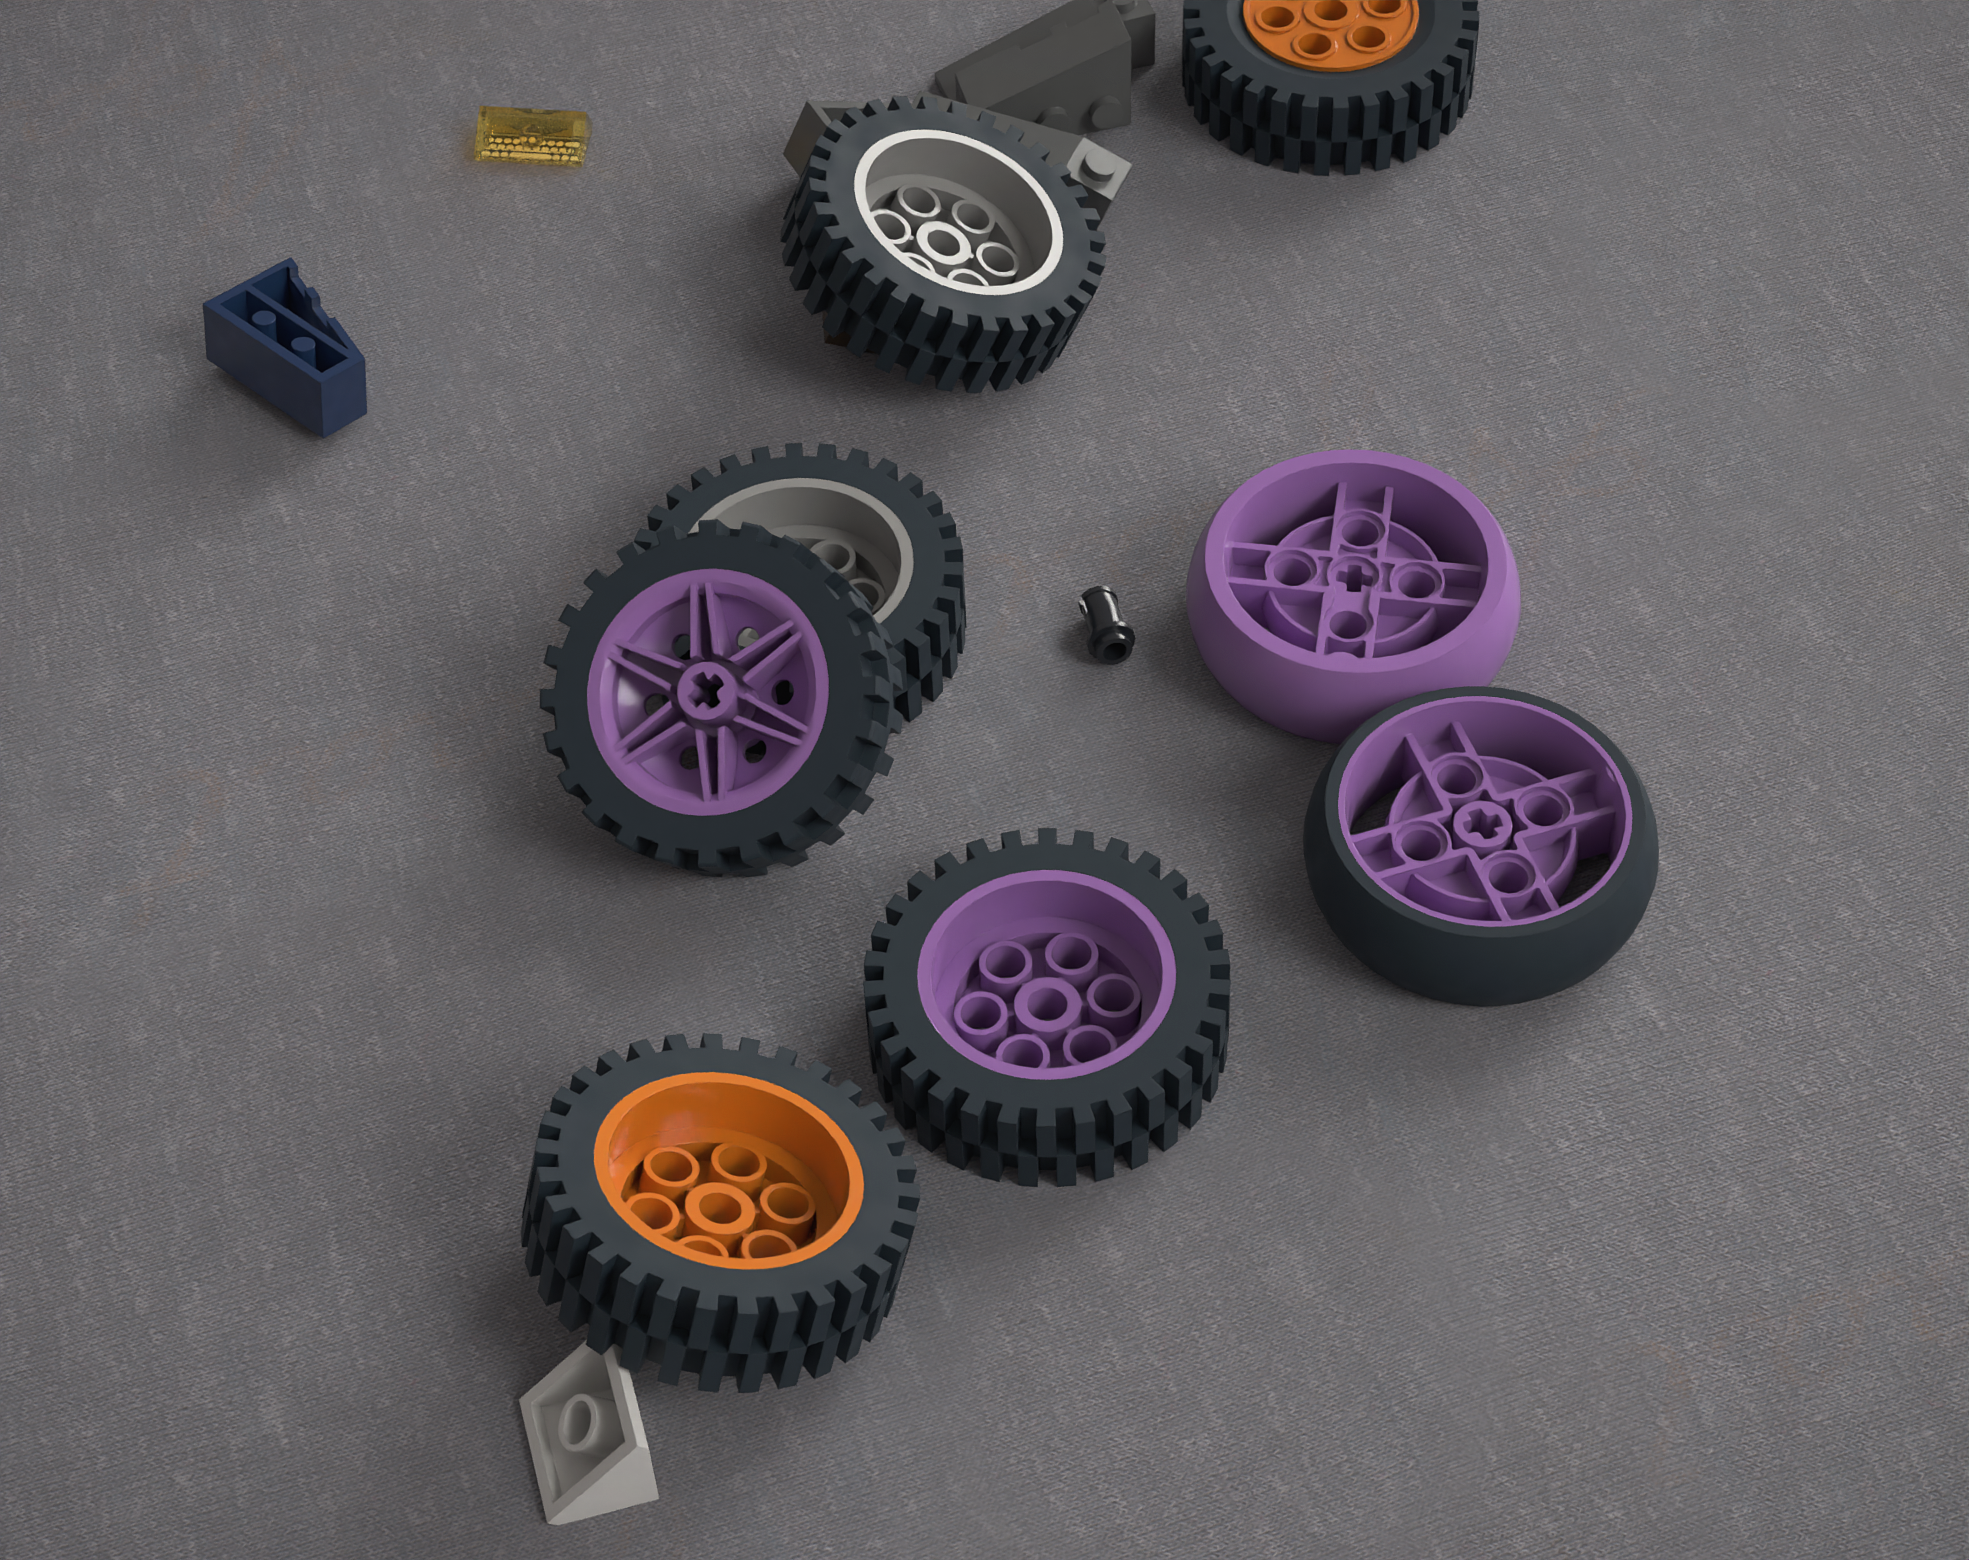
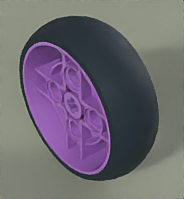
[1303,686,1659,1006]

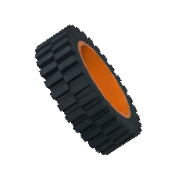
[1182,0,1480,176]
[520,1033,920,1393]

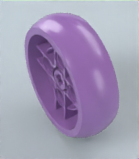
[1185,449,1521,744]

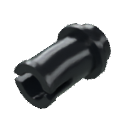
[1078,586,1136,665]

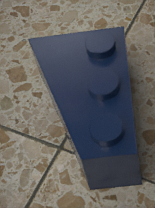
[203,257,367,439]

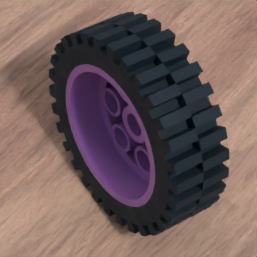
[863,828,1231,1187]

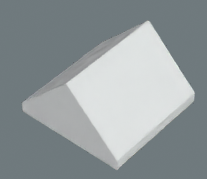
[519,1341,659,1525]

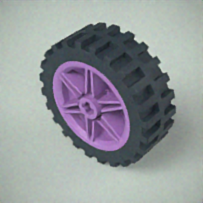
[540,519,903,878]

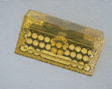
[474,106,593,167]

